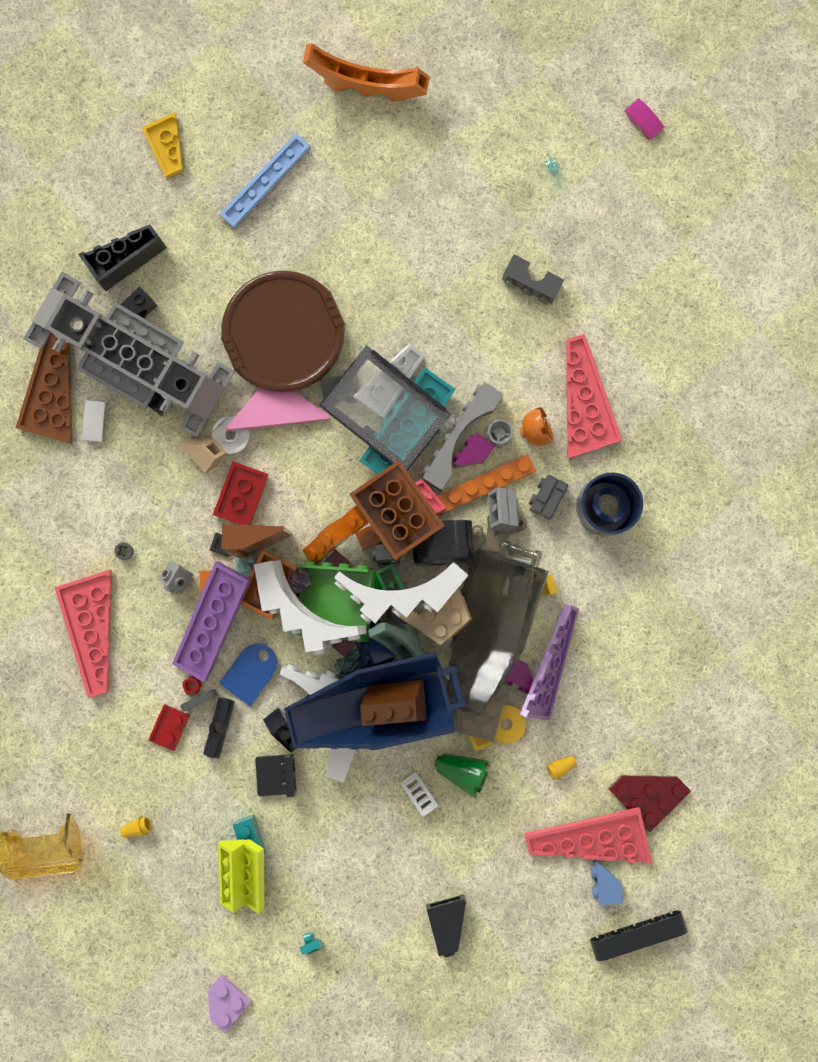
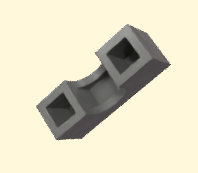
[502,254,564,304]

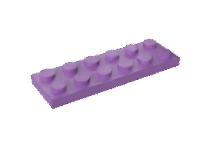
[172,561,251,682]

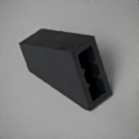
[426,894,466,957]

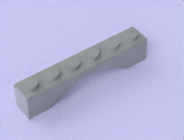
[421,382,504,492]

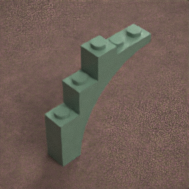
[368,622,458,723]

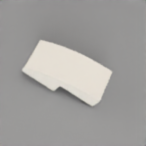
[82,399,106,442]

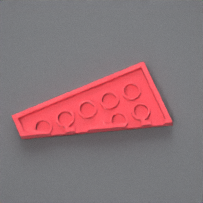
[566,334,622,459]
[54,570,112,698]
[524,807,653,865]

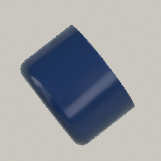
[576,472,643,536]

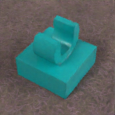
[300,932,325,956]

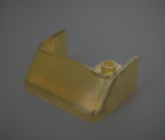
[0,813,83,879]

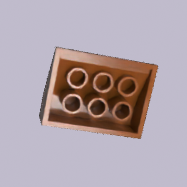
[349,460,445,562]
[221,524,292,557]

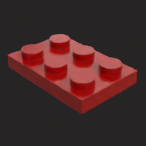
[213,461,269,525]

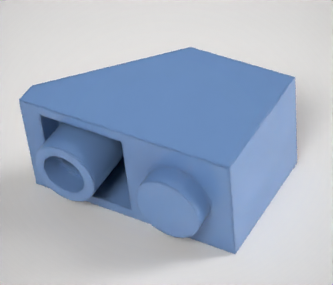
[590,860,623,905]

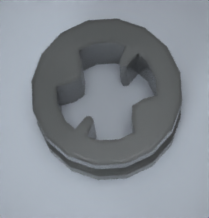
[114,543,134,560]

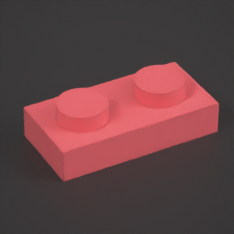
[415,479,446,515]

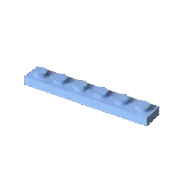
[220,134,310,229]

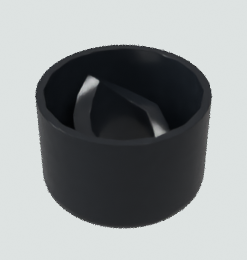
[412,520,475,566]

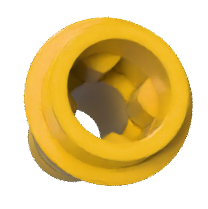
[546,755,577,780]
[120,816,152,838]

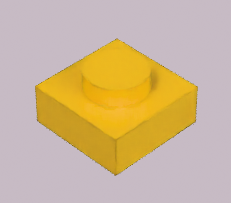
[468,735,493,751]

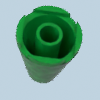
[434,753,491,799]

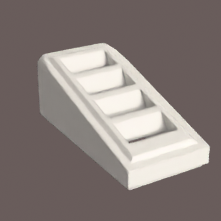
[400,771,438,817]

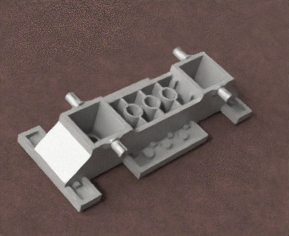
[23,271,235,437]

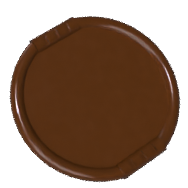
[221,270,345,392]

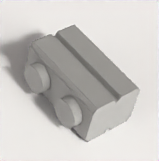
[488,487,520,533]

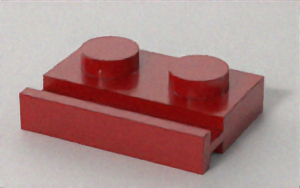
[148,704,190,751]

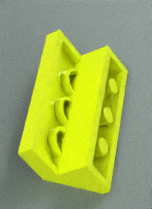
[218,839,265,914]

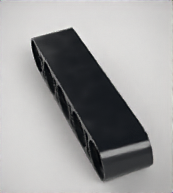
[590,910,688,961]

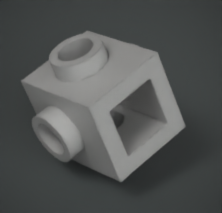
[159,561,194,594]

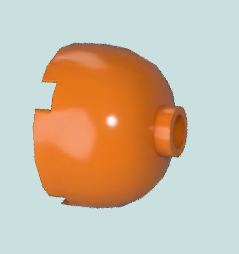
[520,407,553,446]

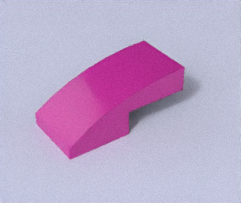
[624,98,664,140]

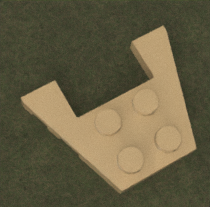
[394,563,472,645]

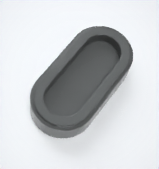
[180,689,218,712]

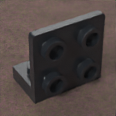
[255,754,297,797]

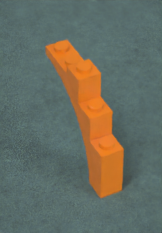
[303,43,430,102]
[302,506,368,564]

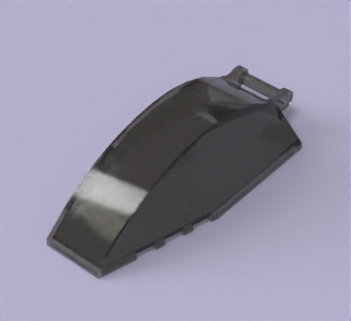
[447,540,549,719]

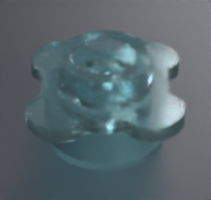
[544,155,560,175]
[235,557,254,577]

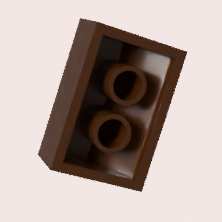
[360,680,427,726]

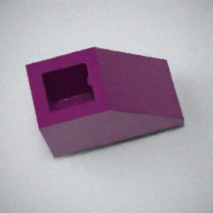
[453,432,495,468]
[498,655,533,694]

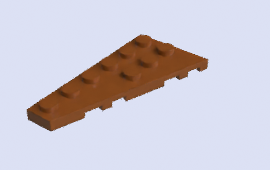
[15,333,72,444]

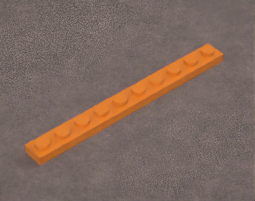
[355,454,536,550]

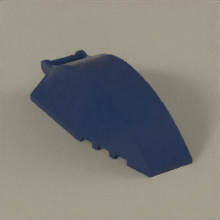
[284,652,468,750]

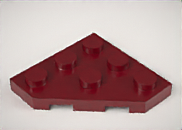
[608,775,691,832]

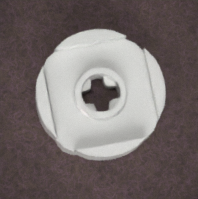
[212,416,251,455]

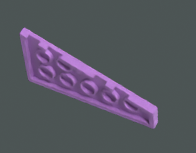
[520,604,579,720]

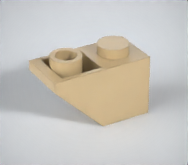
[179,437,227,473]

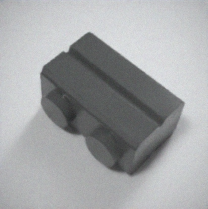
[528,474,569,520]

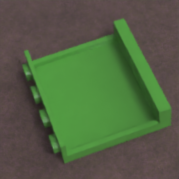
[289,561,376,642]

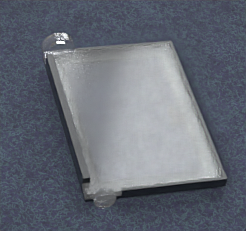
[318,345,456,471]

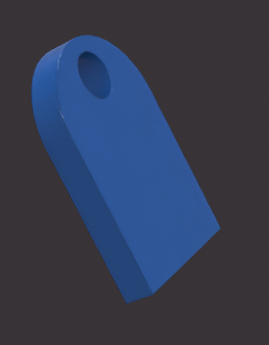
[219,644,277,706]

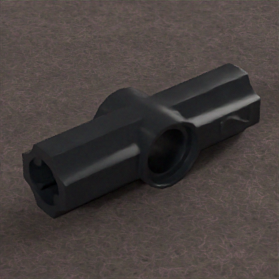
[203,697,235,759]

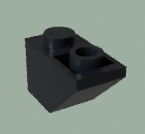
[263,708,297,753]

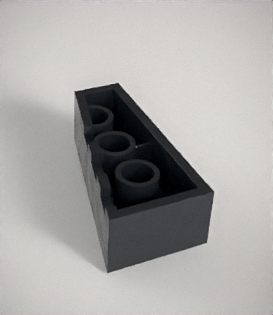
[78,224,167,291]

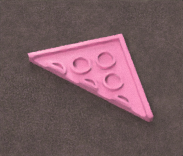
[226,388,330,431]

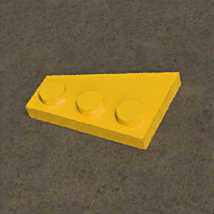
[141,112,183,179]

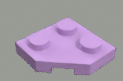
[208,974,252,1033]

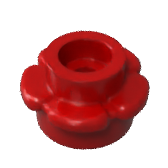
[182,676,202,695]

